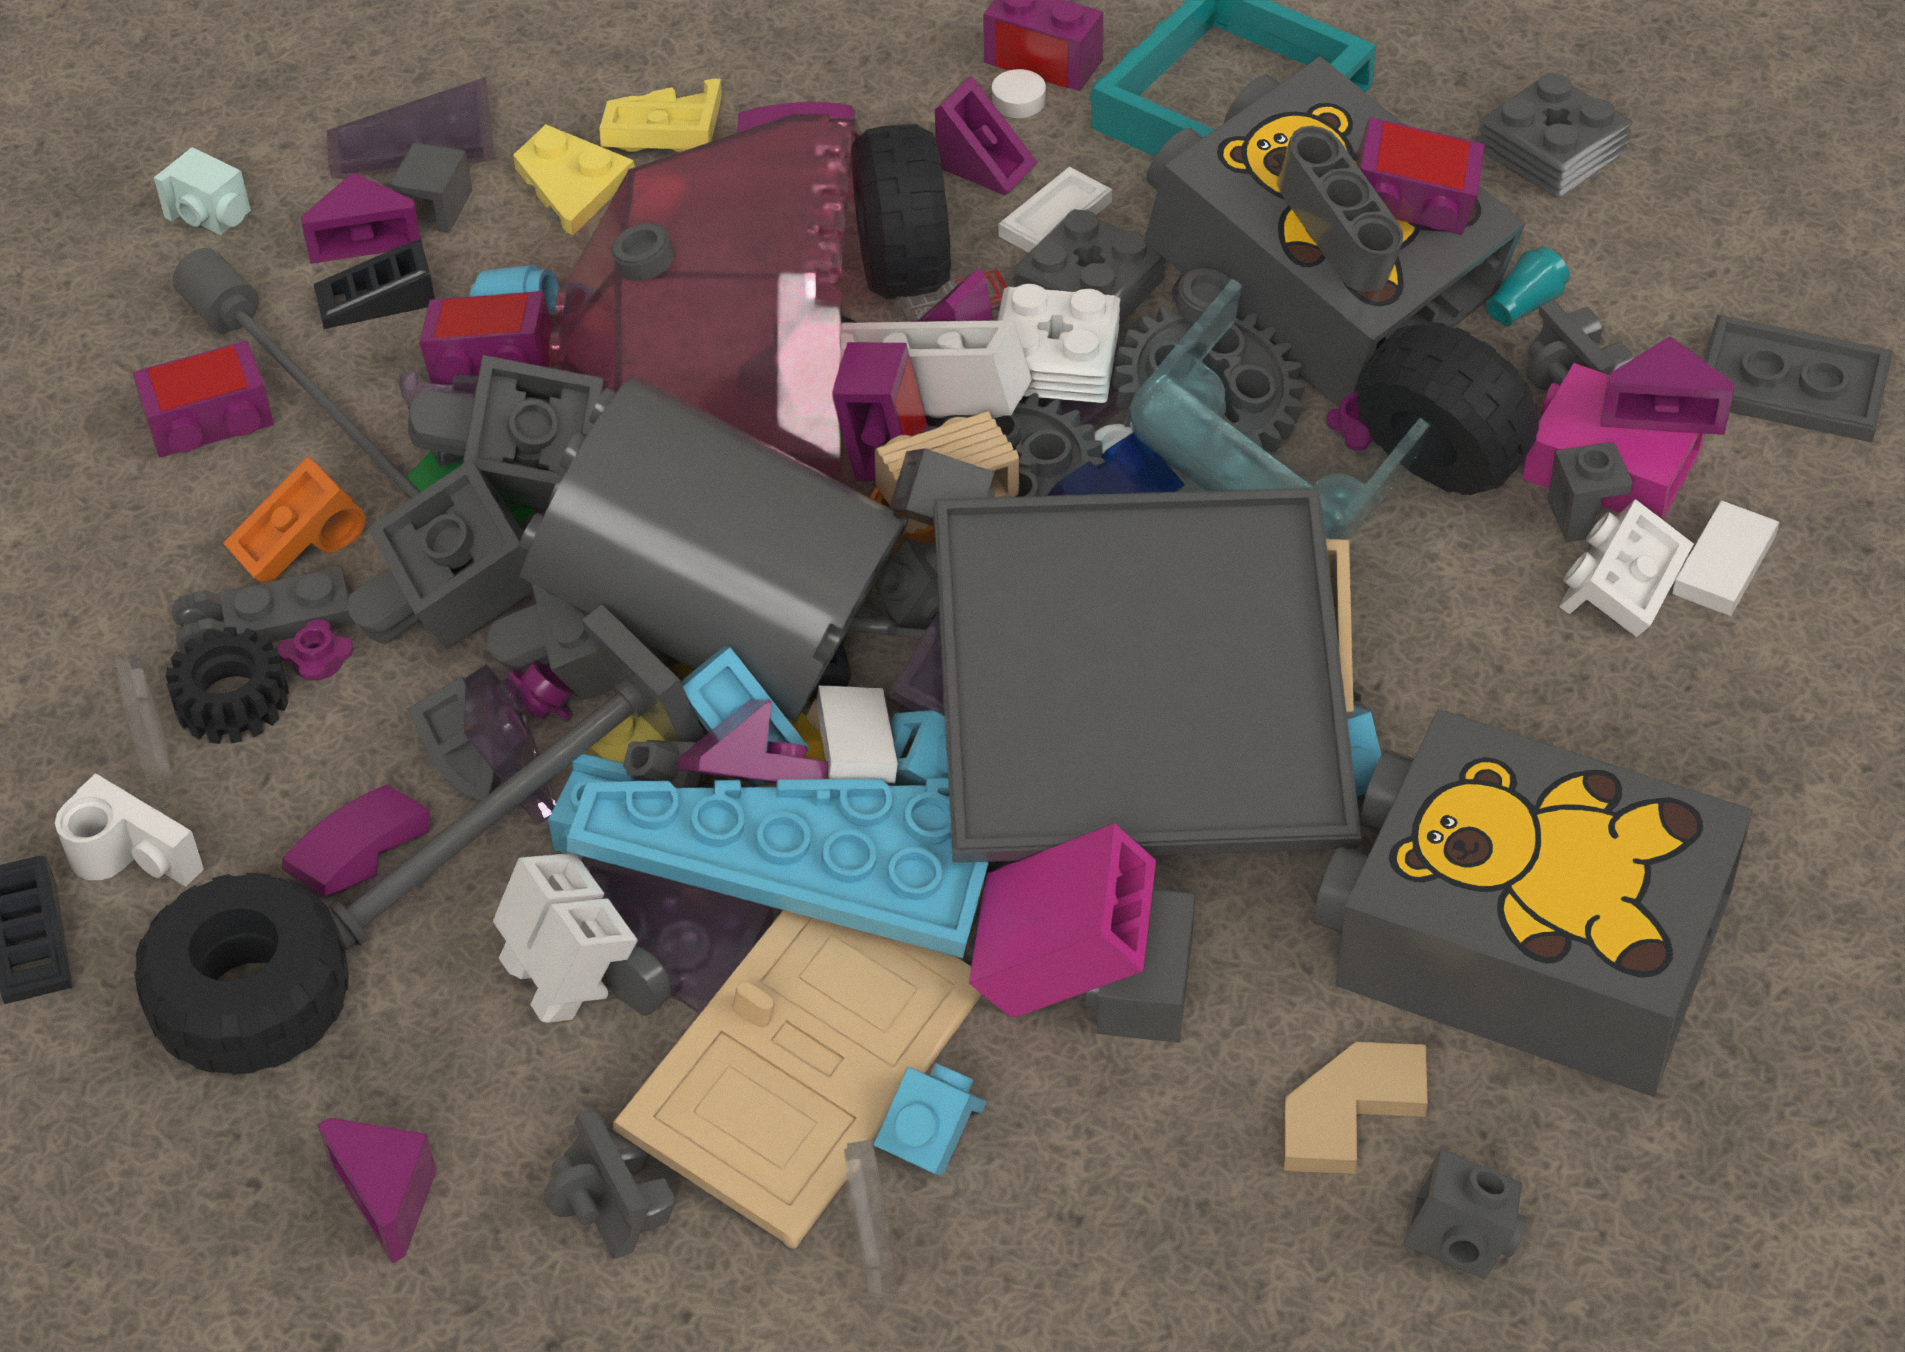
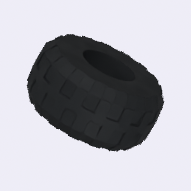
[851,124,951,299]
[1356,322,1539,495]
[134,872,349,1075]

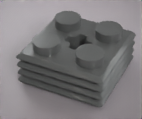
[1478,73,1633,198]
[1012,209,1166,325]

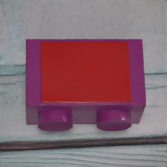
[983,0,1103,91]
[1355,117,1485,235]
[419,291,555,388]
[132,340,274,458]
[831,342,929,481]

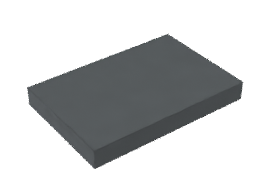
[1705,315,1893,442]

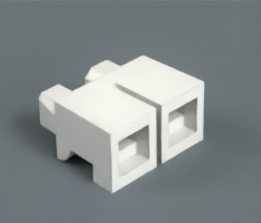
[493,853,638,1023]

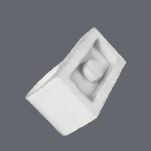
[55,773,204,887]

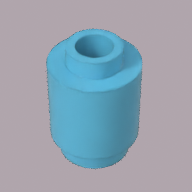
[470,264,560,315]

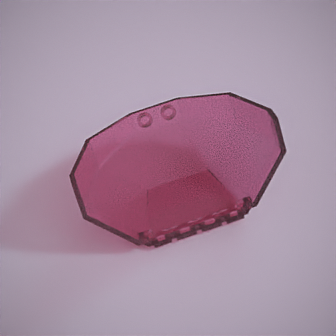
[549,114,862,484]

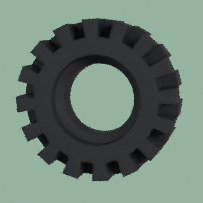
[166,627,289,744]

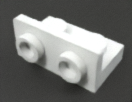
[1559,499,1694,637]

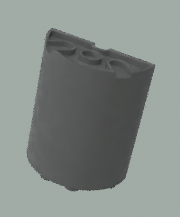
[519,375,908,723]

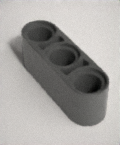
[1277,126,1403,292]

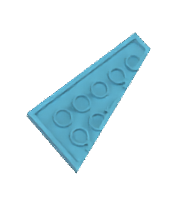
[566,778,989,958]

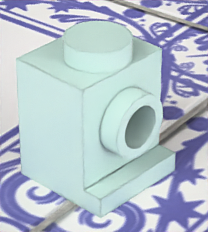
[154,147,251,235]

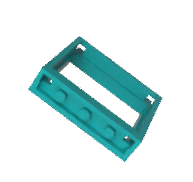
[1089,0,1376,156]

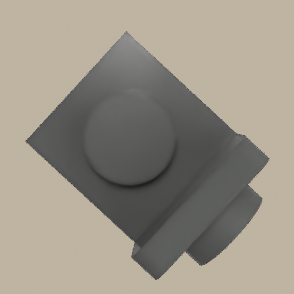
[1547,442,1633,543]

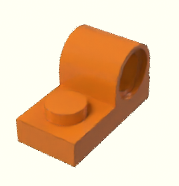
[223,456,366,583]

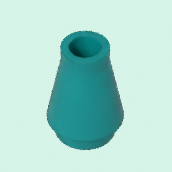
[1486,247,1570,327]

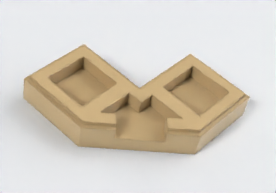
[1284,1042,1428,1174]

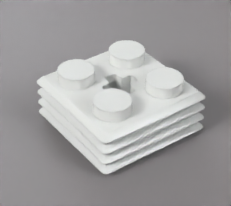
[998,284,1120,403]

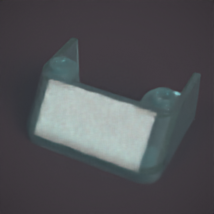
[1129,278,1430,540]

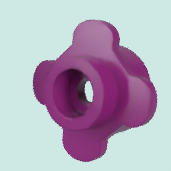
[1326,392,1374,451]
[277,619,353,680]
[507,661,574,720]

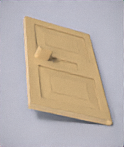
[612,910,982,1249]

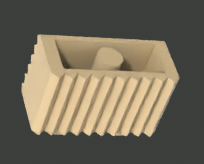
[875,411,1019,534]

